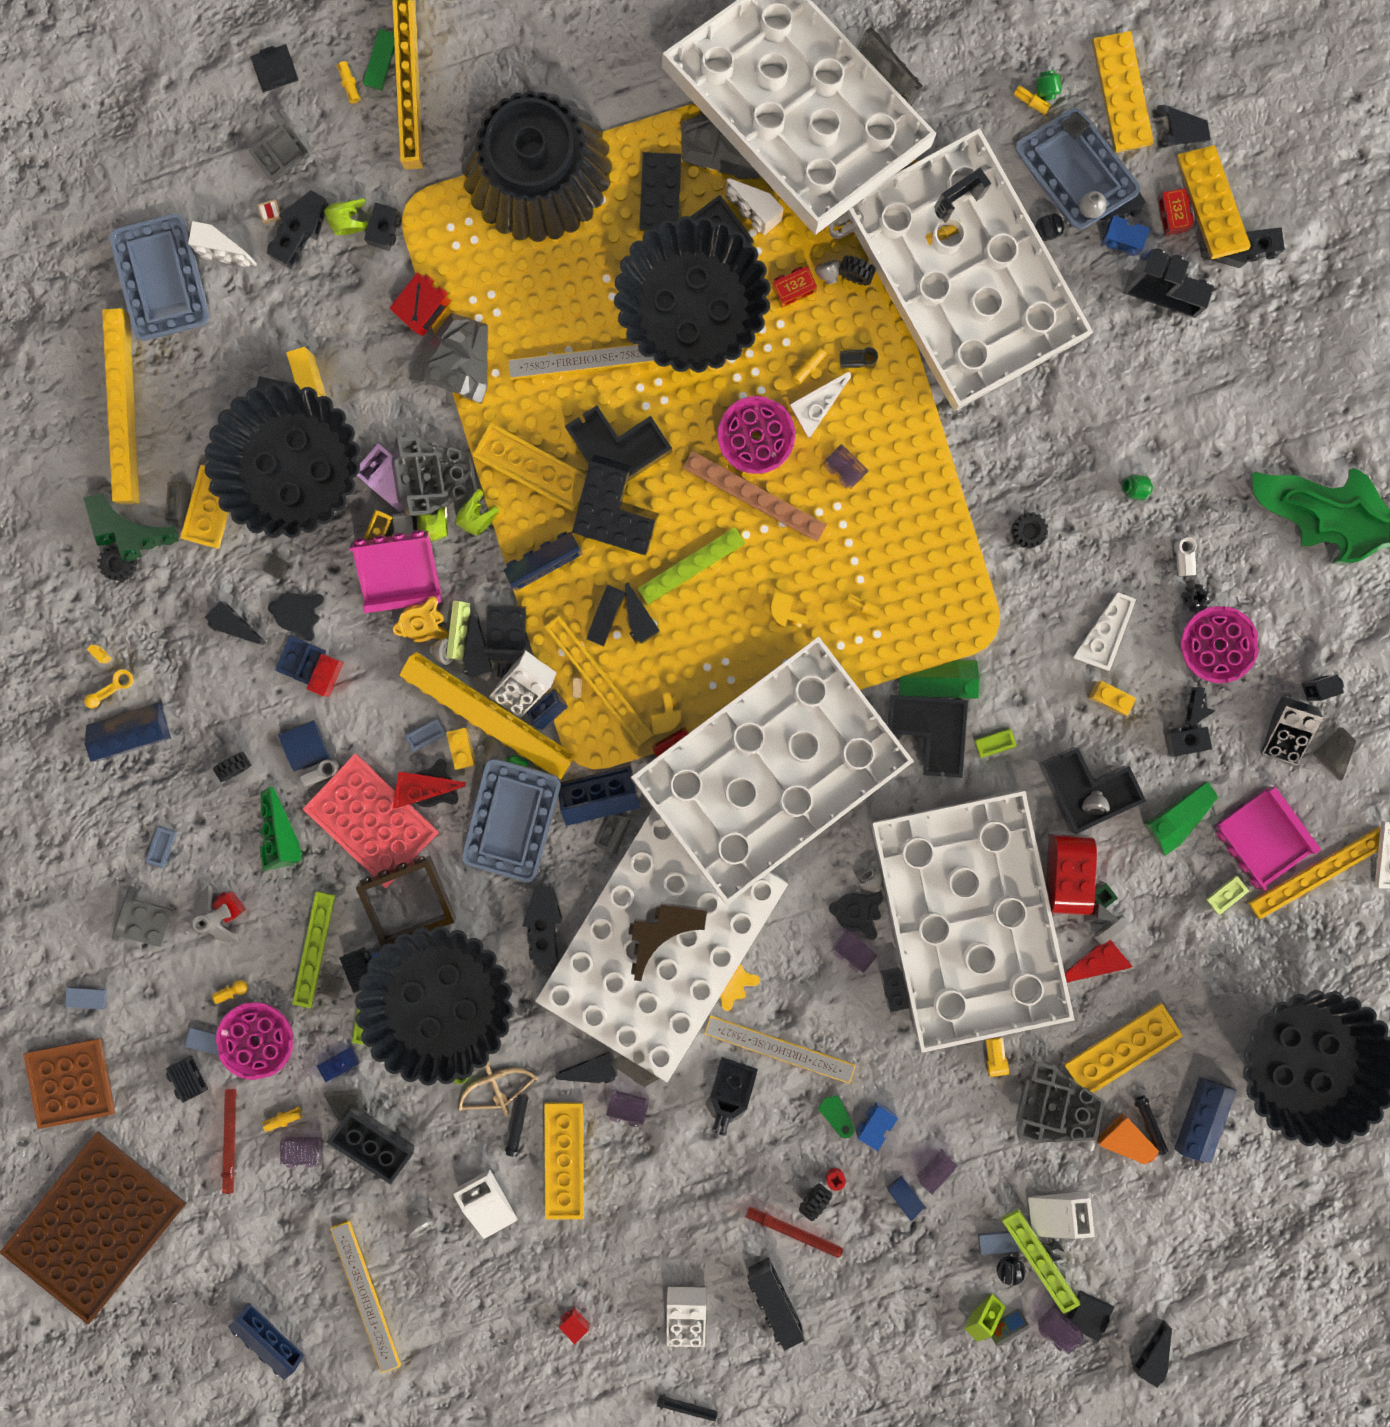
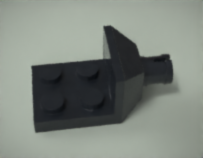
[483,604,527,678]
[705,1057,758,1136]

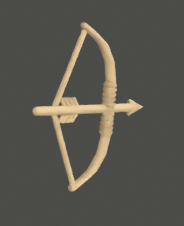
[458,1061,538,1117]

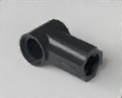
[840,347,878,369]

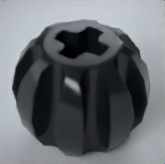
[1035,213,1065,241]
[1181,584,1211,612]
[996,1256,1026,1286]

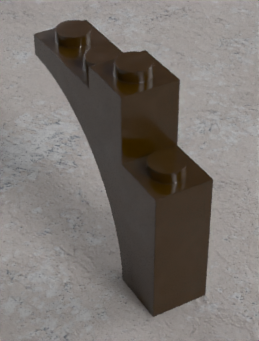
[629,902,707,982]

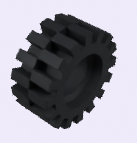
[839,255,876,286]
[1011,512,1048,549]
[97,545,137,581]
[213,752,251,782]
[799,1183,833,1222]

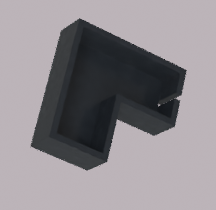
[1123,249,1215,318]
[565,405,673,481]
[572,455,659,556]
[887,695,968,778]
[1038,747,1146,834]

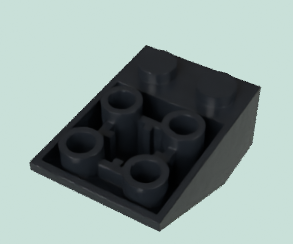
[1261,696,1323,766]

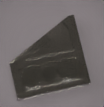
[1313,727,1356,781]
[610,1052,660,1087]
[324,1089,364,1121]

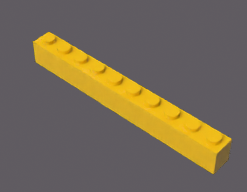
[392,0,424,169]
[102,308,140,505]
[399,652,576,780]

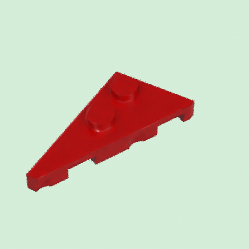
[393,771,466,809]
[1064,940,1133,983]

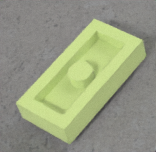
[1205,875,1249,915]

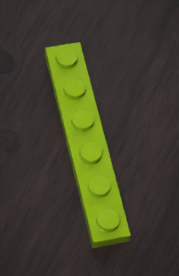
[638,527,745,605]
[292,891,336,1008]
[1001,1209,1080,1314]

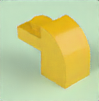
[770,592,808,628]
[651,693,682,735]

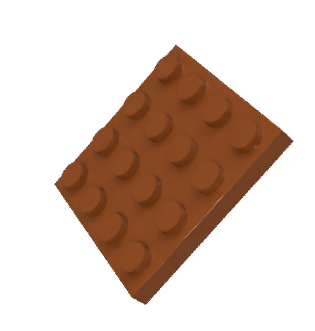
[23,1038,116,1129]

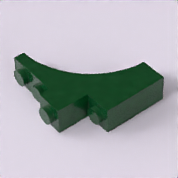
[83,493,179,561]

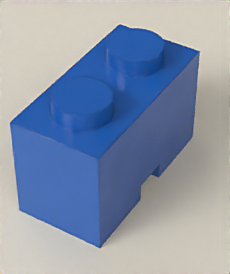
[1102,216,1150,256]
[856,1102,898,1151]

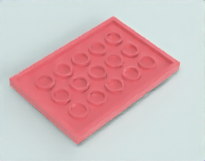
[303,753,439,888]

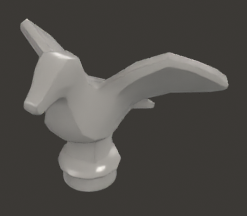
[184,885,239,942]

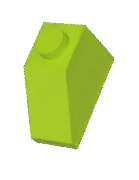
[964,1294,1006,1342]

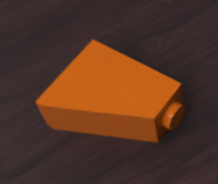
[1097,1113,1159,1165]

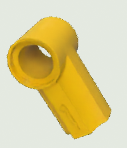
[985,1037,1009,1077]

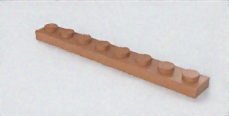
[683,451,827,542]

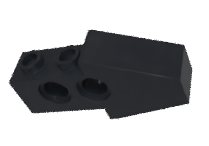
[267,190,329,269]
[1199,227,1285,268]
[522,884,563,965]

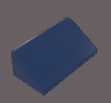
[527,689,568,730]
[887,1175,925,1221]

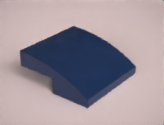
[275,635,326,684]
[278,720,330,772]

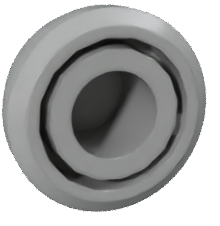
[1079,191,1107,218]
[814,260,841,285]
[430,638,453,665]
[1082,791,1110,815]
[857,867,882,893]
[407,1211,433,1238]

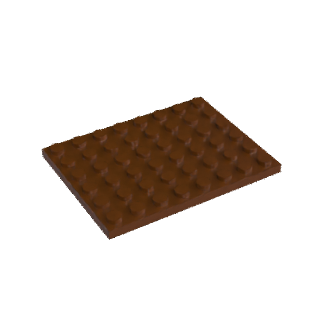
[0,1131,187,1325]

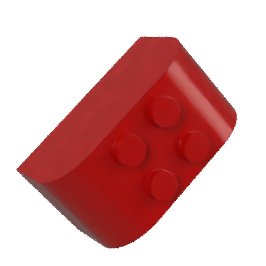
[1046,834,1097,915]

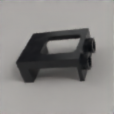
[934,167,992,223]

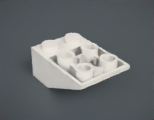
[726,178,783,236]
[188,221,257,267]
[489,651,557,718]
[453,1169,518,1239]
[1028,1191,1095,1239]
[667,1287,706,1347]

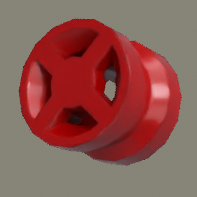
[826,1168,846,1191]

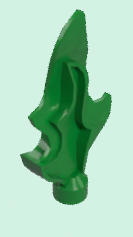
[1251,468,1390,565]

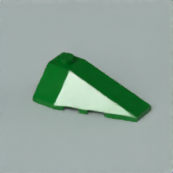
[899,660,980,699]
[1143,782,1218,856]
[260,787,302,871]

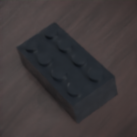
[326,1104,415,1185]
[747,1257,805,1351]

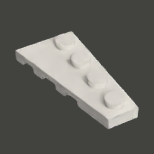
[1072,593,1136,671]

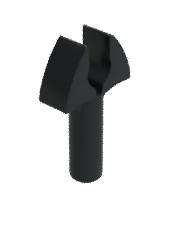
[1040,1238,1064,1261]

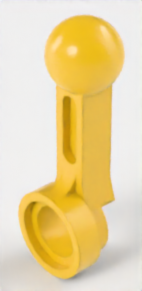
[84,670,134,709]

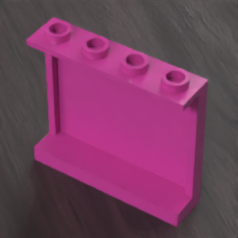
[349,530,442,613]
[1214,786,1321,890]

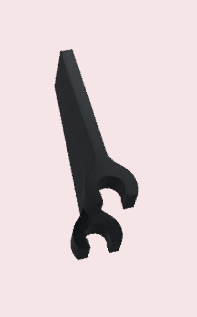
[1152,105,1211,149]

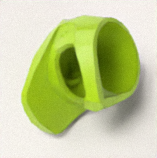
[324,198,368,236]
[455,489,500,536]
[417,505,448,542]

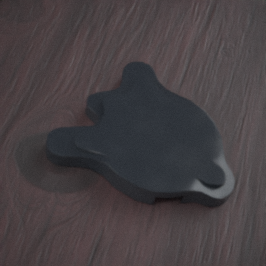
[268,593,324,641]
[415,759,459,807]
[829,892,884,940]

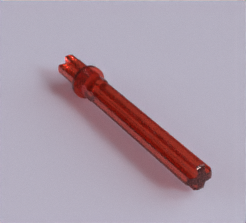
[220,1089,236,1194]
[745,1207,843,1258]

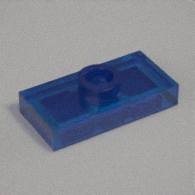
[317,1046,360,1083]

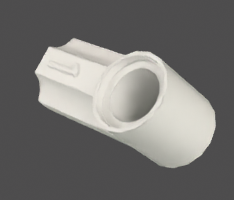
[1174,538,1197,576]

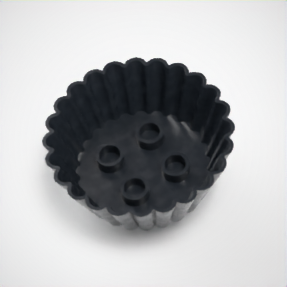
[461,91,612,242]
[614,216,771,373]
[205,382,360,538]
[355,926,513,1086]
[1243,990,1390,1148]

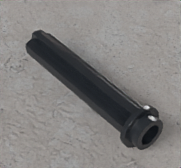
[505,1094,529,1157]
[1134,1095,1168,1155]
[657,1394,718,1421]

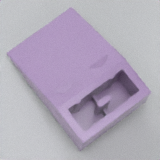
[357,443,403,513]

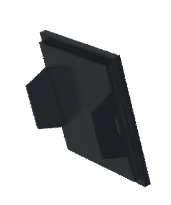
[250,44,299,93]
[1063,1290,1115,1341]

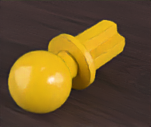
[212,980,248,1004]

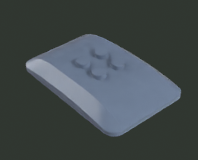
[1016,108,1140,229]
[110,214,209,341]
[462,758,561,882]

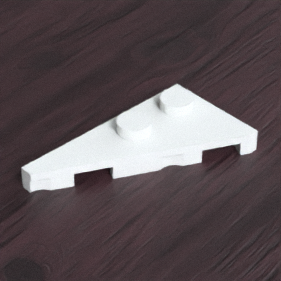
[790,372,851,438]
[1375,820,1390,888]

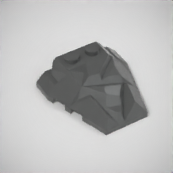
[681,114,760,179]
[409,313,488,404]
[391,437,477,516]
[1016,1061,1105,1144]

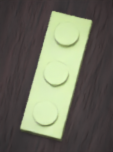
[446,601,470,660]

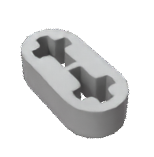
[829,209,864,239]
[1094,915,1129,945]

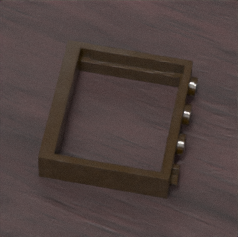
[356,855,456,948]

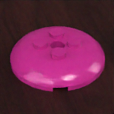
[718,396,795,474]
[1181,606,1259,683]
[216,1002,293,1080]

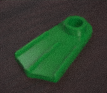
[818,1095,854,1138]

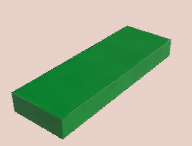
[363,29,395,91]

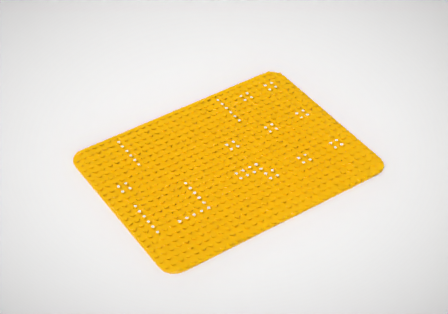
[402,103,1000,770]

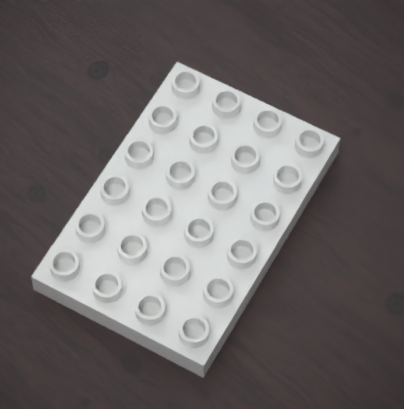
[662,0,936,235]
[844,128,1093,411]
[631,637,914,905]
[870,790,1074,1053]
[535,809,788,1082]

